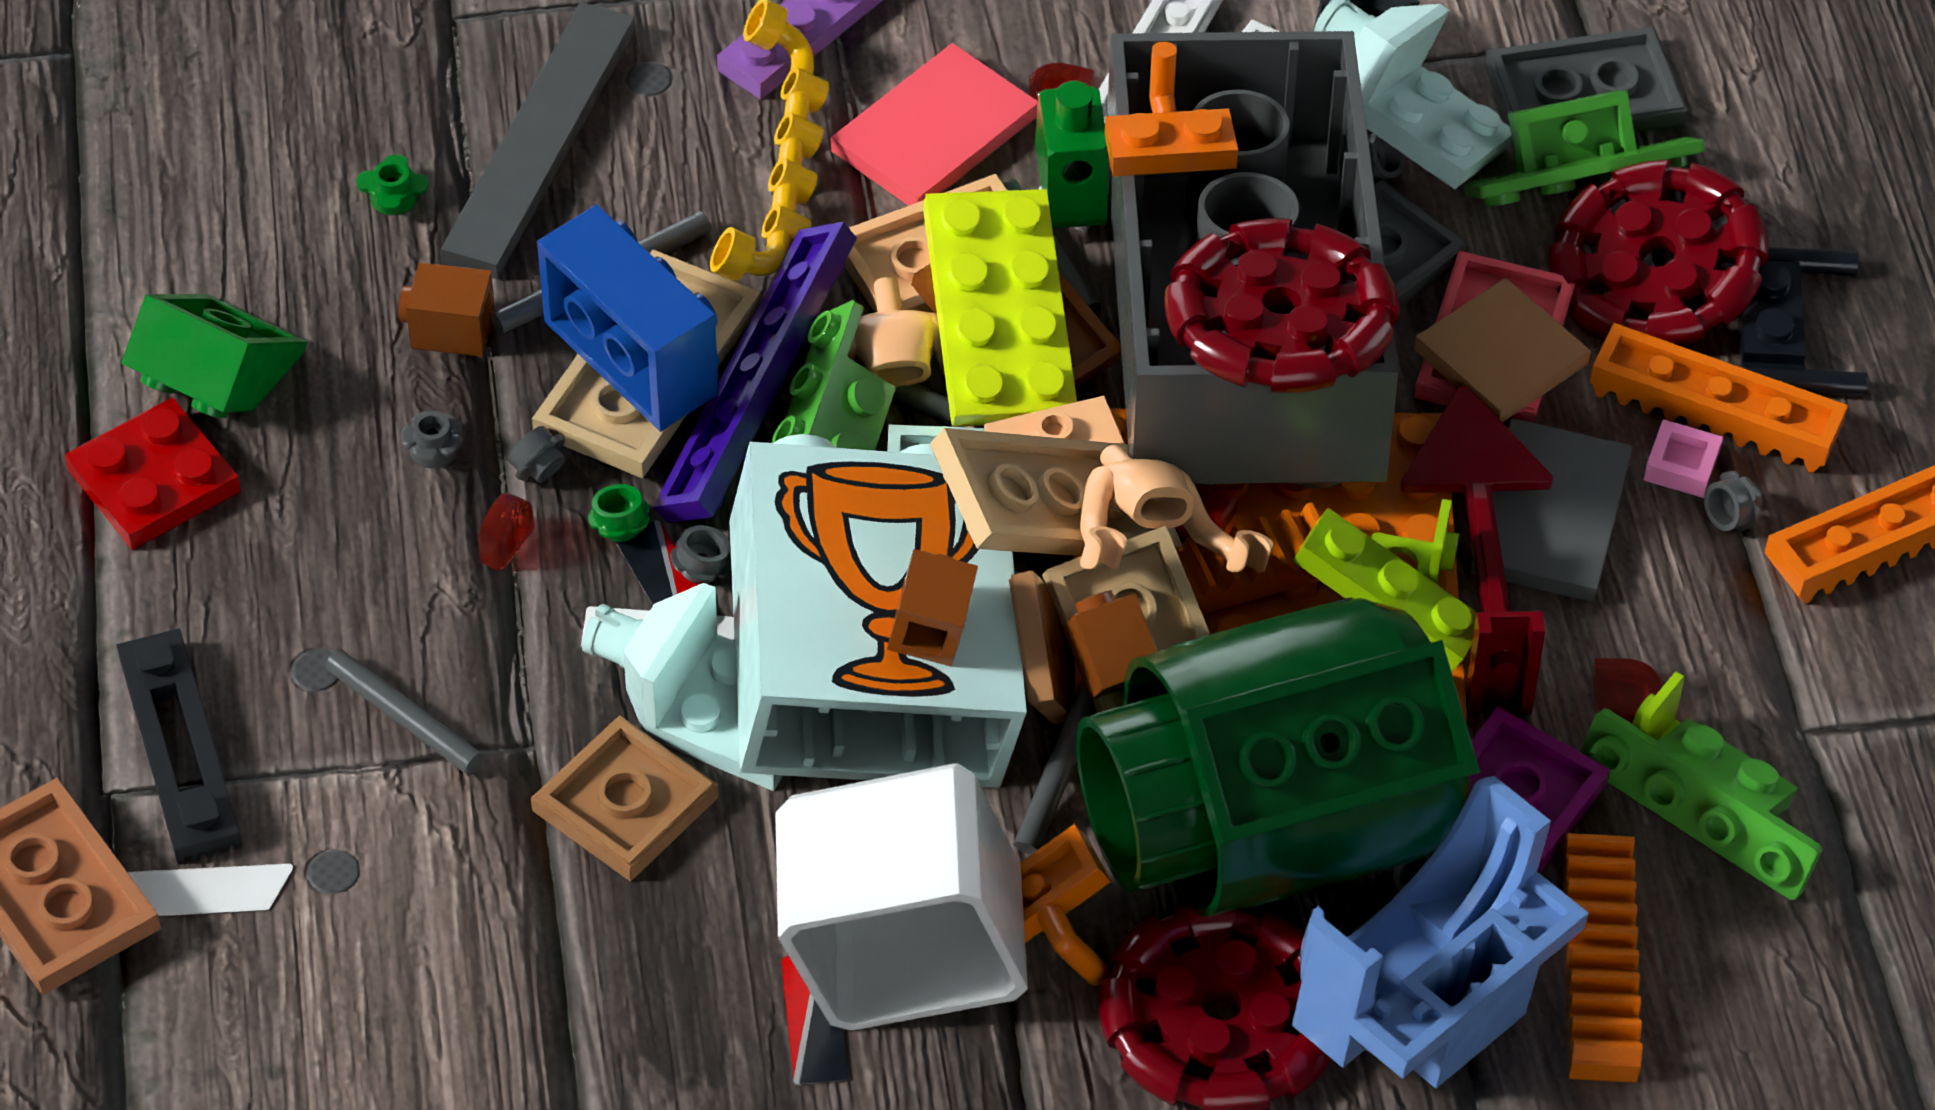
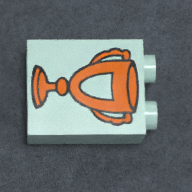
[729,434,1027,788]

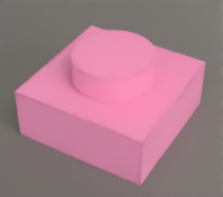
[1643,419,1723,498]

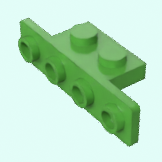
[1463,90,1705,206]
[772,300,896,451]
[1579,708,1822,900]

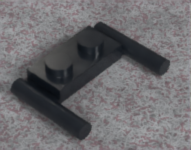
[1734,247,1868,397]

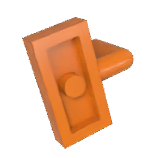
[1105,41,1238,177]
[1020,824,1111,985]

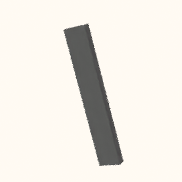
[440,2,635,279]

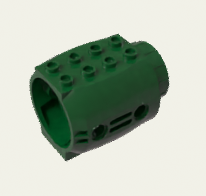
[1076,597,1480,917]

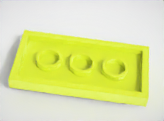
[923,189,1077,427]

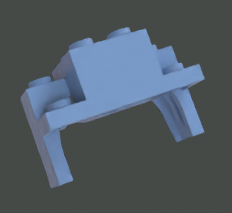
[1292,776,1589,1089]

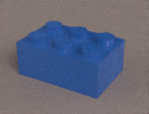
[537,204,720,432]

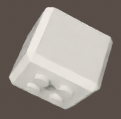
[776,763,1028,1031]

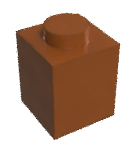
[399,262,495,357]
[887,549,978,667]
[1062,590,1158,701]

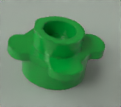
[356,154,429,215]

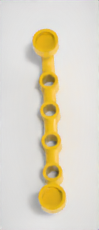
[710,0,829,282]

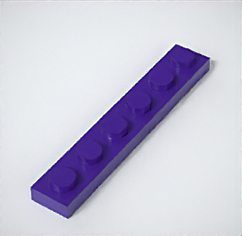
[653,222,857,523]

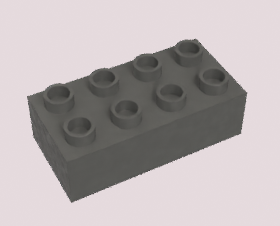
[1107,31,1399,490]

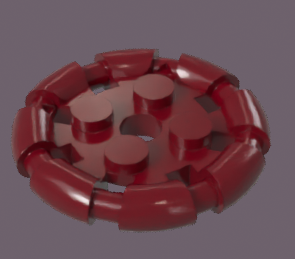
[1548,160,1769,347]
[1164,218,1399,393]
[1098,902,1332,1110]

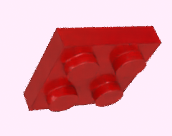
[64,397,241,550]

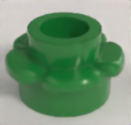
[588,484,650,542]

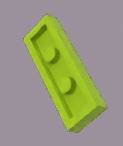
[1292,508,1477,672]

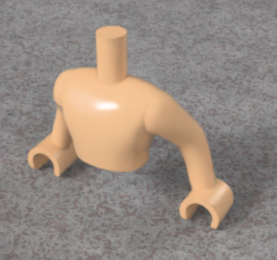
[848,277,974,427]
[1080,444,1273,573]

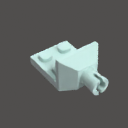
[1314,0,1512,189]
[582,583,783,791]

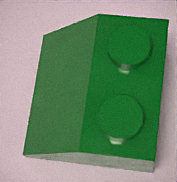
[121,294,308,418]

